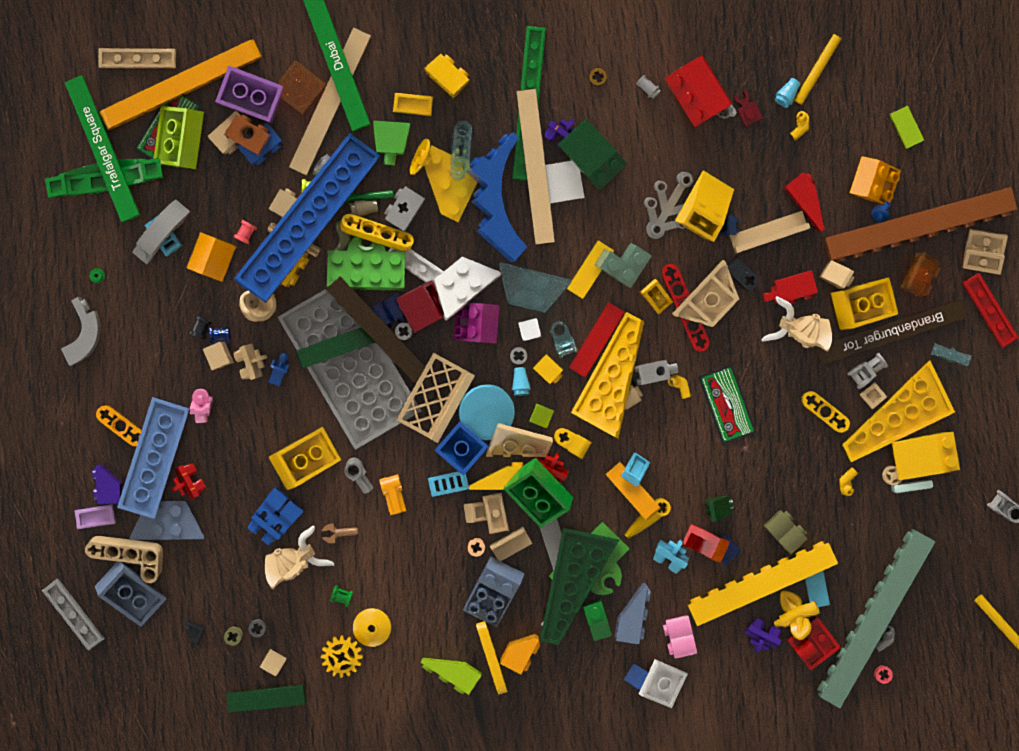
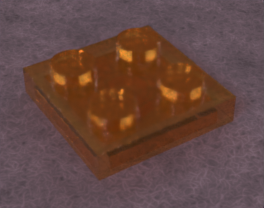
[277,60,326,115]

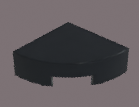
[186,620,206,645]

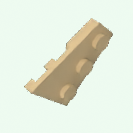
[486,423,553,457]

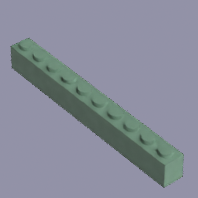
[818,529,935,708]

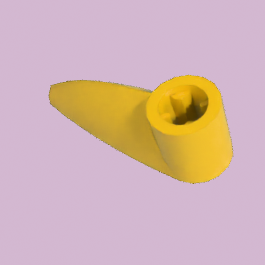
[625,498,671,539]

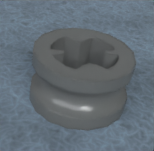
[248,619,266,638]

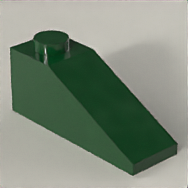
[704,495,734,522]

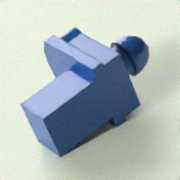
[269,353,290,386]

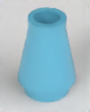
[775,78,801,108]
[512,367,531,396]

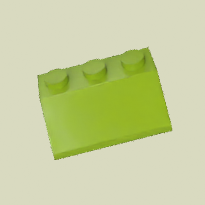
[154,106,204,169]

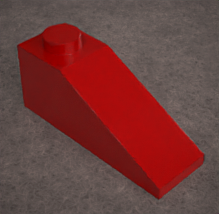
[784,172,824,232]

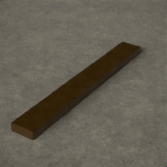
[325,276,443,400]

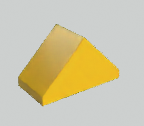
[640,279,673,314]

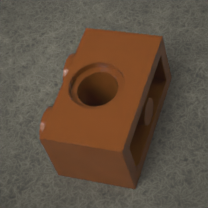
[224,114,271,156]

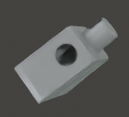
[632,360,678,386]

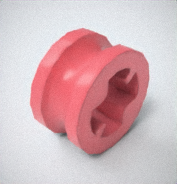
[874,665,893,684]

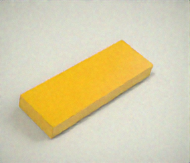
[567,240,614,299]

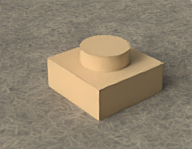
[859,382,887,409]

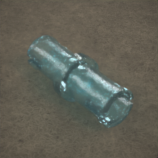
[931,343,971,367]

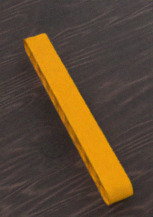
[99,40,262,130]

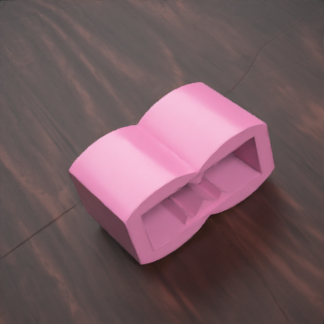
[663,615,697,659]

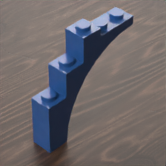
[467,133,527,262]

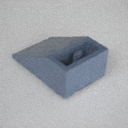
[463,556,525,627]
[614,583,651,644]

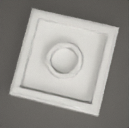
[545,161,584,204]
[639,659,688,708]

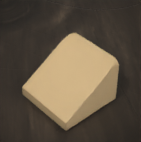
[464,501,487,523]
[260,649,287,676]

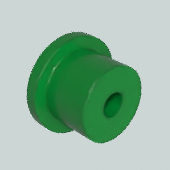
[89,268,105,284]

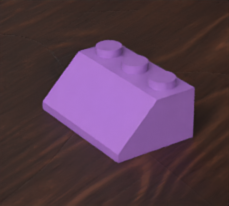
[215,66,284,124]

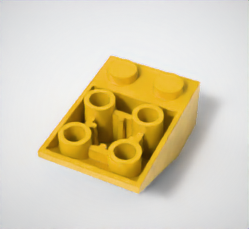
[675,171,734,242]

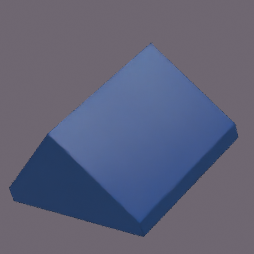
[434,421,489,476]

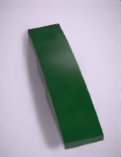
[296,327,375,369]
[226,685,307,712]

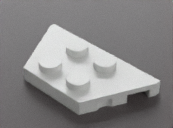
[433,257,501,321]

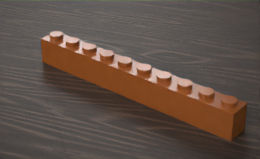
[823,187,1017,263]

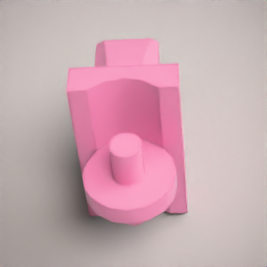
[190,389,213,423]

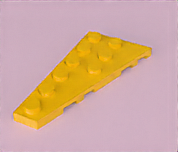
[571,312,644,438]
[842,361,955,462]

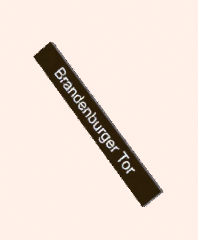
[815,300,967,365]

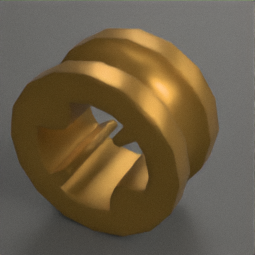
[590,68,607,86]

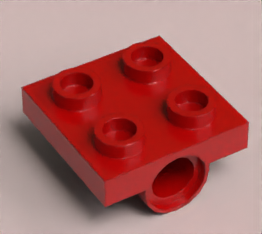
[787,617,841,671]

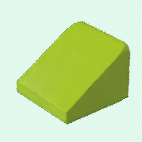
[529,403,554,428]

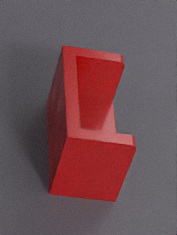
[682,524,730,563]

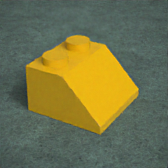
[425,54,469,98]

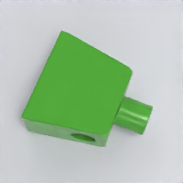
[373,121,411,166]

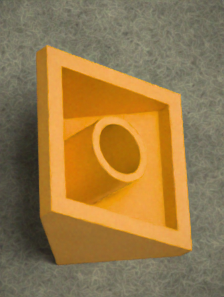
[187,232,236,282]

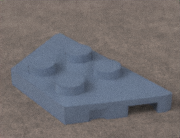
[130,501,205,540]

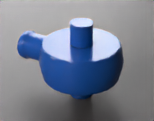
[871,201,891,222]

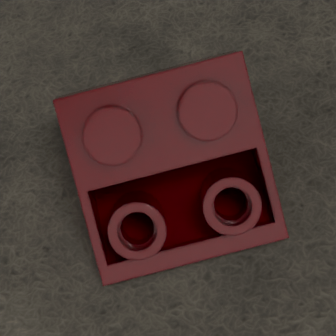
[396,280,444,333]

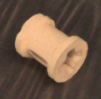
[468,538,485,557]

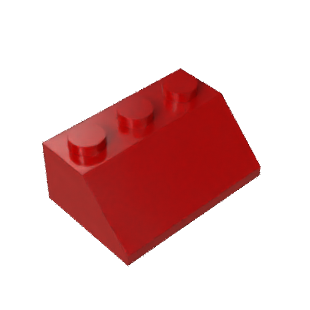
[665,55,732,127]

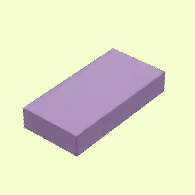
[75,504,116,529]

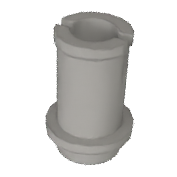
[636,75,661,99]

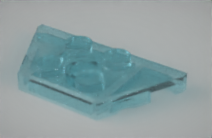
[499,263,571,313]

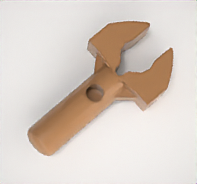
[322,523,359,543]

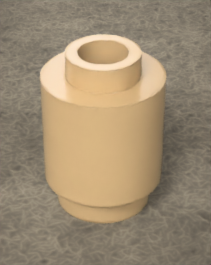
[625,384,643,410]

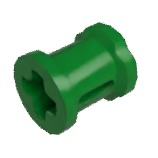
[330,585,353,607]

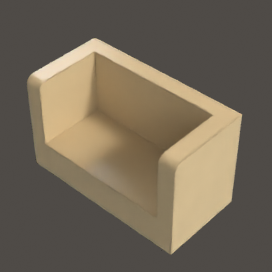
[203,342,234,370]

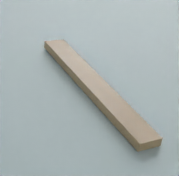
[289,27,371,175]
[517,89,555,244]

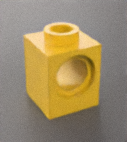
[533,354,563,384]

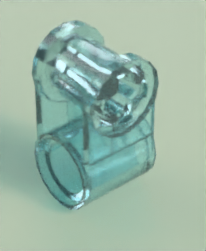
[550,321,578,359]

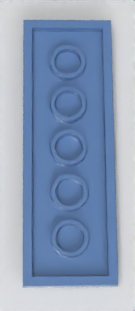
[117,397,189,519]

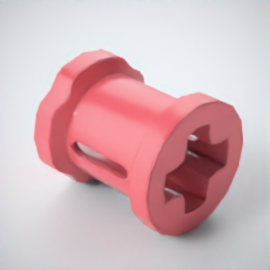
[233,220,257,245]

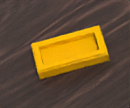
[393,93,433,116]

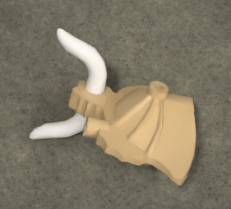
[762,296,832,352]
[265,526,334,589]

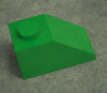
[583,599,612,641]

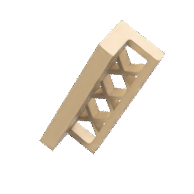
[729,211,810,254]

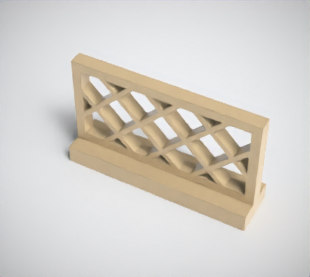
[396,353,475,443]

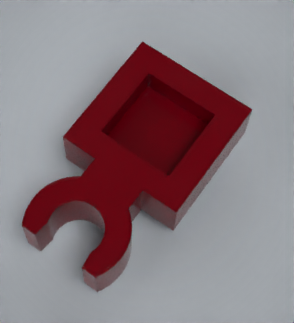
[734,90,763,127]

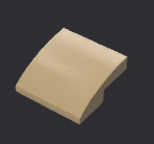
[962,228,1008,275]

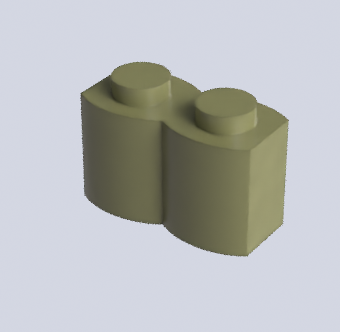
[763,510,807,554]

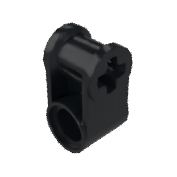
[727,255,759,291]

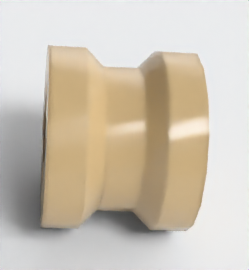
[882,466,902,485]

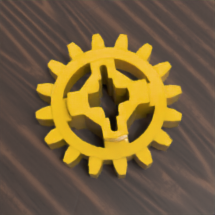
[321,635,363,678]

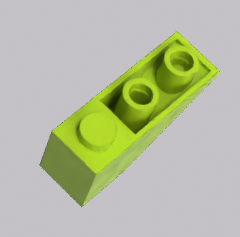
[421,658,482,695]

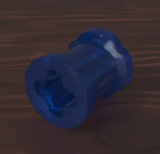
[209,326,230,344]

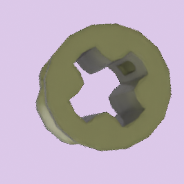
[224,626,243,646]

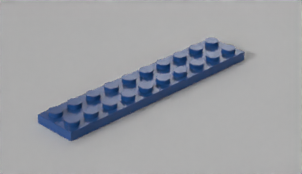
[234,133,381,303]

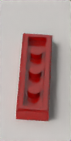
[962,273,1019,348]
[569,302,625,377]

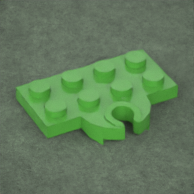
[327,237,405,291]
[549,522,630,595]

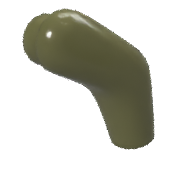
[334,220,351,251]

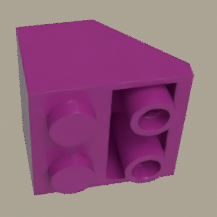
[453,303,499,343]

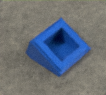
[624,663,649,690]

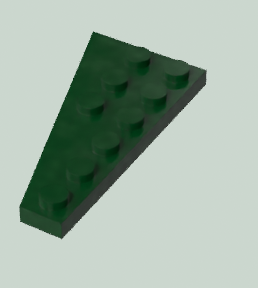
[540,528,620,645]

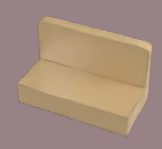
[490,527,532,561]

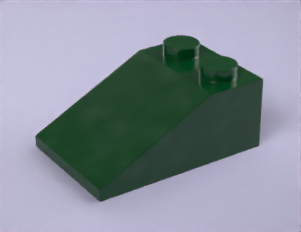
[558,119,628,191]

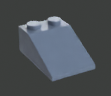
[95,561,166,627]

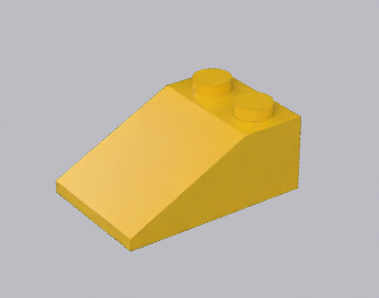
[831,277,898,330]
[269,427,341,490]
[892,432,960,480]

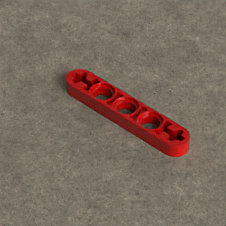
[661,264,710,351]

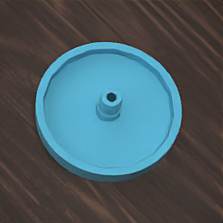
[459,385,515,440]

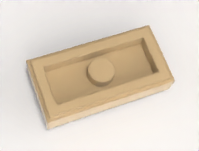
[482,493,509,534]

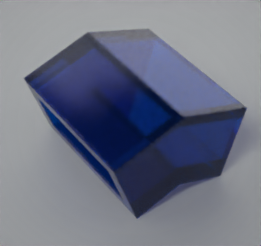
[720,533,742,566]

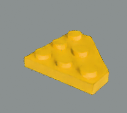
[424,145,478,222]

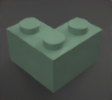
[594,243,652,288]

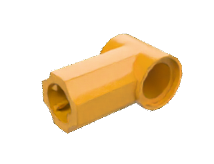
[380,474,406,515]

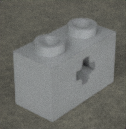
[384,186,425,232]

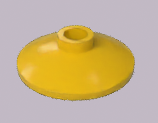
[410,139,432,175]
[353,608,391,647]

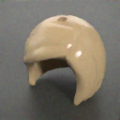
[239,291,277,322]

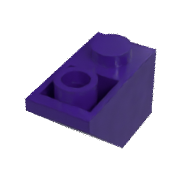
[92,465,123,504]

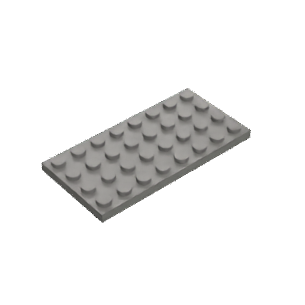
[278,290,421,450]

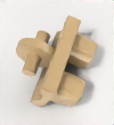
[233,344,267,380]

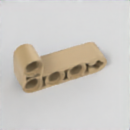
[85,536,163,583]

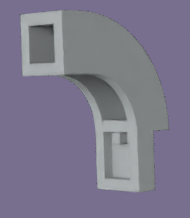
[132,199,190,264]
[61,297,101,366]

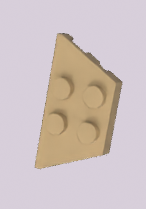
[672,260,739,327]

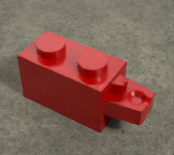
[762,270,818,304]

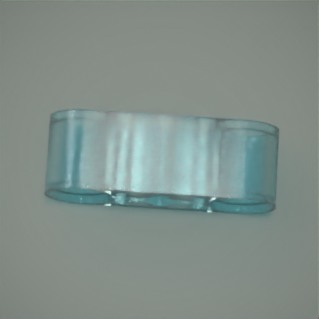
[449,121,472,180]

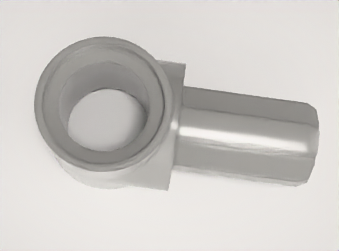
[345,457,373,494]

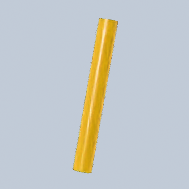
[794,34,841,105]
[974,594,1019,650]

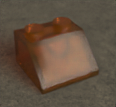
[900,252,941,298]

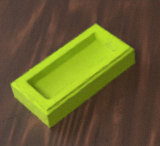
[889,106,924,149]

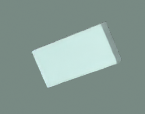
[891,479,933,493]

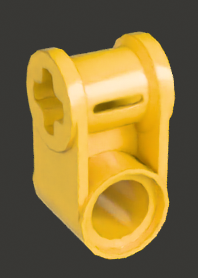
[554,428,592,459]

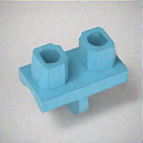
[653,539,689,573]

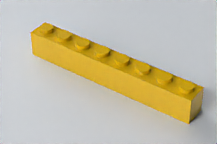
[688,541,838,626]

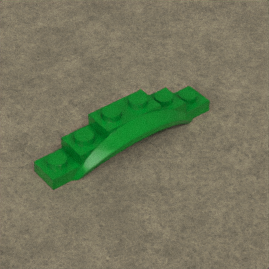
[45,158,164,199]

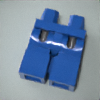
[248,487,305,546]

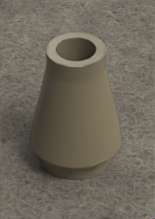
[349,200,378,217]

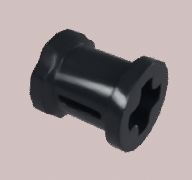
[188,315,212,340]

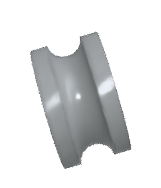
[510,347,528,364]

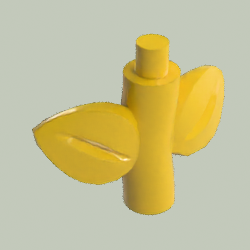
[774,590,820,640]

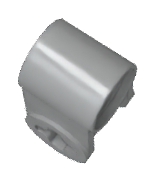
[987,490,1019,523]

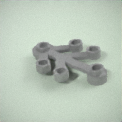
[644,172,693,239]

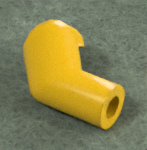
[790,111,809,140]
[668,375,691,399]
[839,467,858,496]

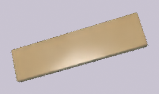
[99,48,176,69]

